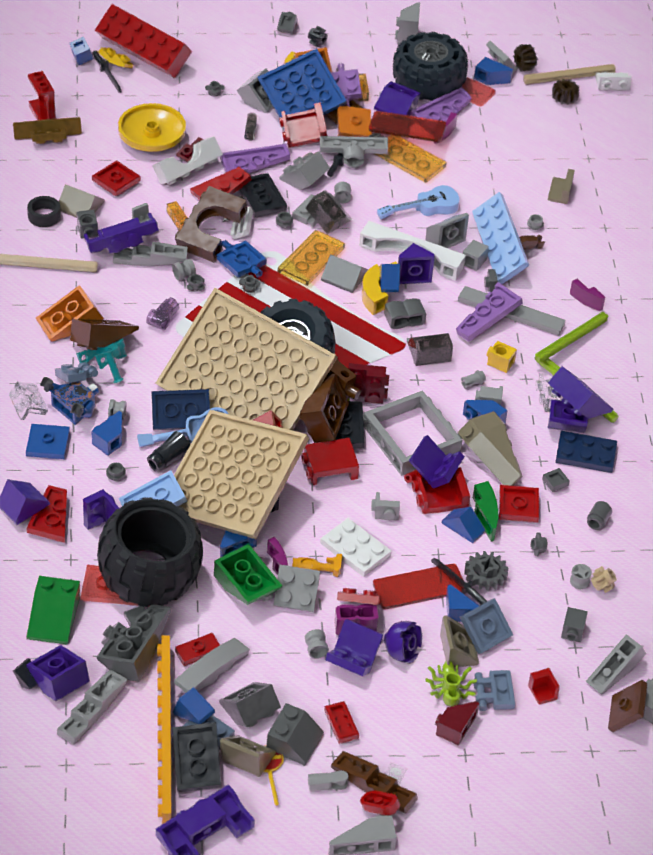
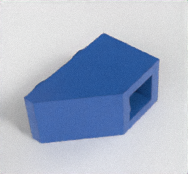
[474,56,513,85]
[462,400,508,424]
[91,411,122,456]

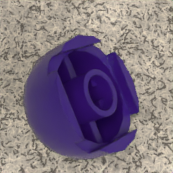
[384,621,422,663]

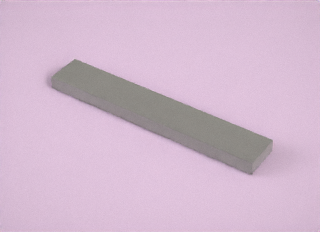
[458,286,566,336]

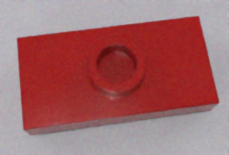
[175,632,220,666]
[324,701,359,744]

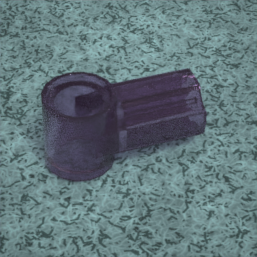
[146,297,179,331]

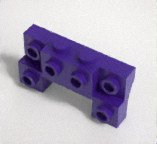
[83,213,159,253]
[155,784,255,855]

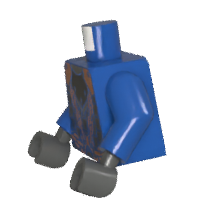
[40,377,99,425]

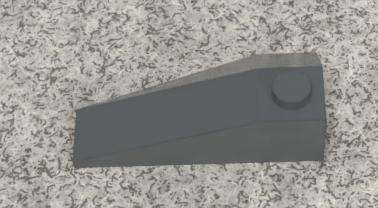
[96,604,171,682]

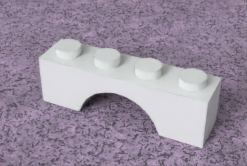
[152,136,223,185]

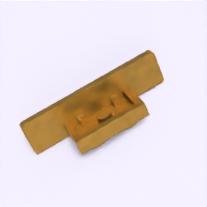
[13,117,82,144]

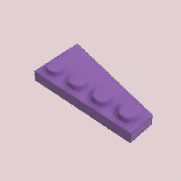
[410,87,472,136]
[220,144,290,173]
[456,282,523,342]

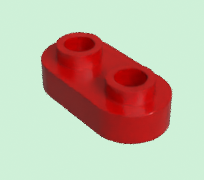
[360,791,400,816]

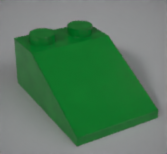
[213,544,282,605]
[26,575,81,645]

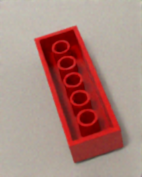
[94,4,192,79]

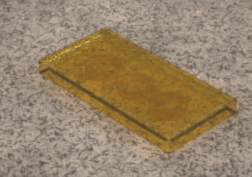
[374,133,447,183]
[277,230,345,286]

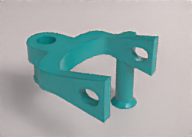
[76,338,127,383]

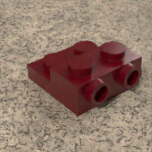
[348,363,390,404]

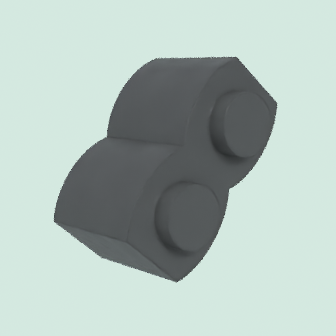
[384,298,426,329]

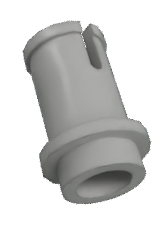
[461,370,486,389]

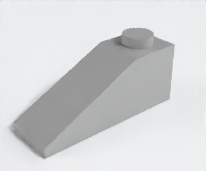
[586,634,646,695]
[328,815,397,855]

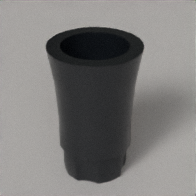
[147,431,190,472]

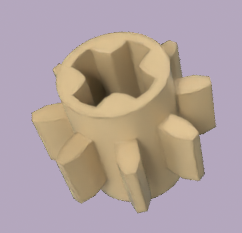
[591,566,617,593]

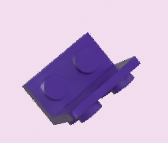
[409,435,465,488]
[83,489,121,530]
[325,619,383,676]

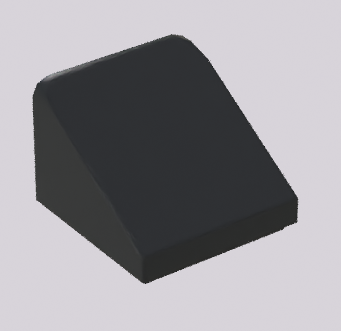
[13,658,37,689]

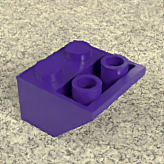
[374,81,420,121]

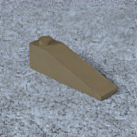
[458,411,523,486]

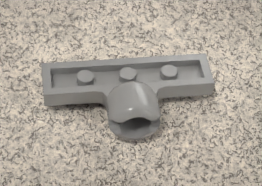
[320,136,388,168]

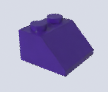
[26,645,90,701]

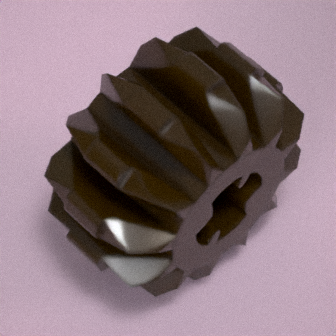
[513,44,538,71]
[552,79,579,105]

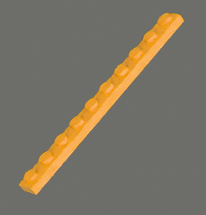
[157,635,171,824]

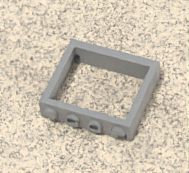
[363,390,463,476]

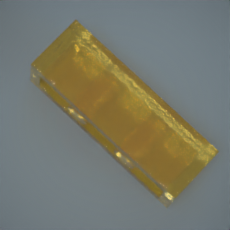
[358,73,369,101]
[166,201,187,231]

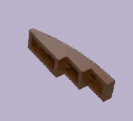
[331,751,418,814]

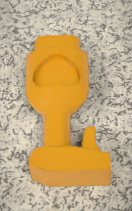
[292,554,342,577]

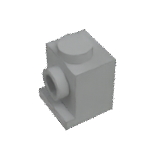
[475,386,503,405]

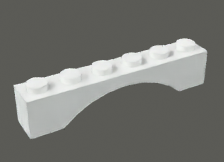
[359,221,466,281]

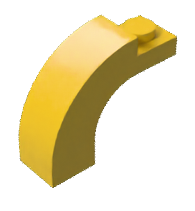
[361,261,398,315]

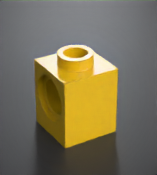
[486,341,517,373]

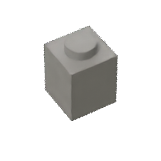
[463,239,489,271]

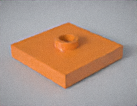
[337,106,372,137]

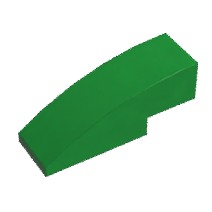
[472,481,498,542]

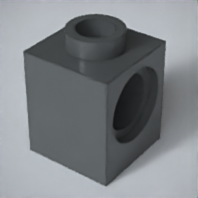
[76,209,98,239]
[561,607,588,643]

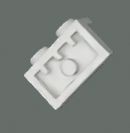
[595,72,632,90]

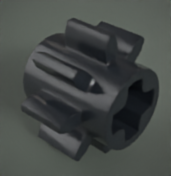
[307,25,328,47]

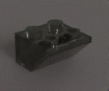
[306,190,352,234]
[406,333,453,366]

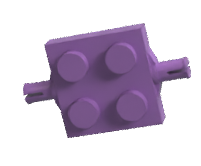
[331,63,362,107]

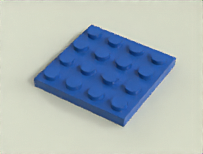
[257,48,347,118]

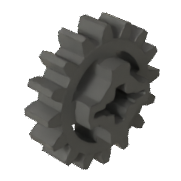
[464,551,509,591]

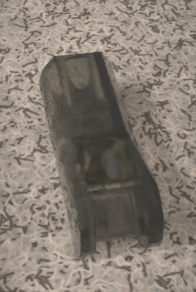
[244,113,257,140]

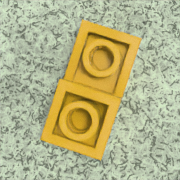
[98,47,134,68]

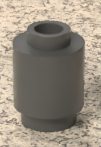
[587,501,613,530]

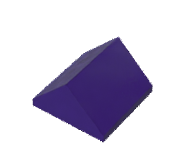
[398,243,435,284]
[547,399,588,433]
[0,479,50,525]

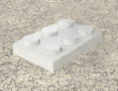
[320,518,391,577]

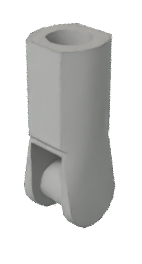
[308,771,348,791]

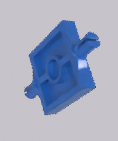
[217,240,267,278]

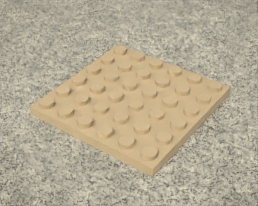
[174,410,309,539]

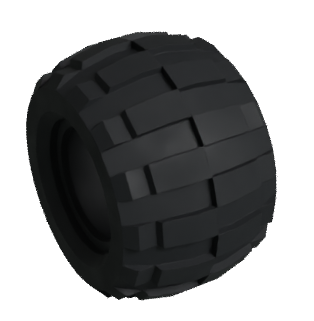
[97,497,203,607]

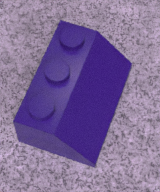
[548,366,614,419]

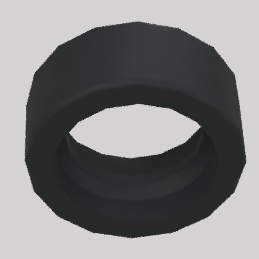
[27,196,61,227]

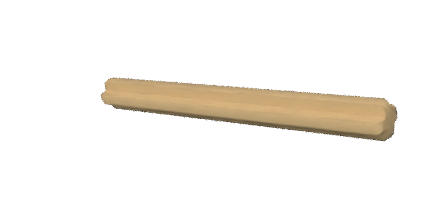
[523,64,616,85]
[0,254,98,272]

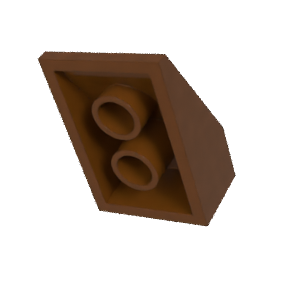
[70,319,139,350]
[300,374,349,443]

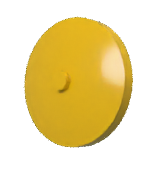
[118,103,186,152]

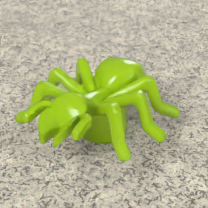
[425,661,477,706]

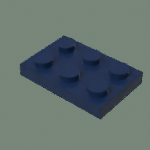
[151,389,210,430]
[555,430,617,473]

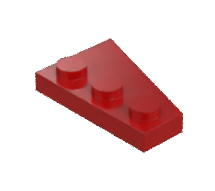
[190,167,252,200]
[27,485,67,543]

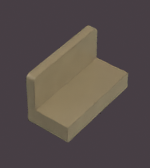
[547,169,575,204]

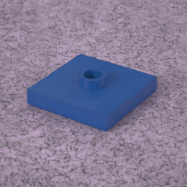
[26,423,70,459]

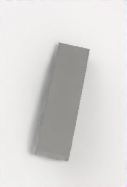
[112,241,188,266]
[174,637,250,692]
[57,669,128,744]

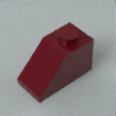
[435,701,479,746]

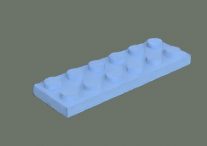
[472,192,530,284]

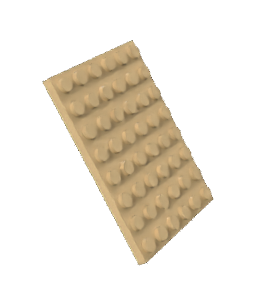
[155,288,338,431]

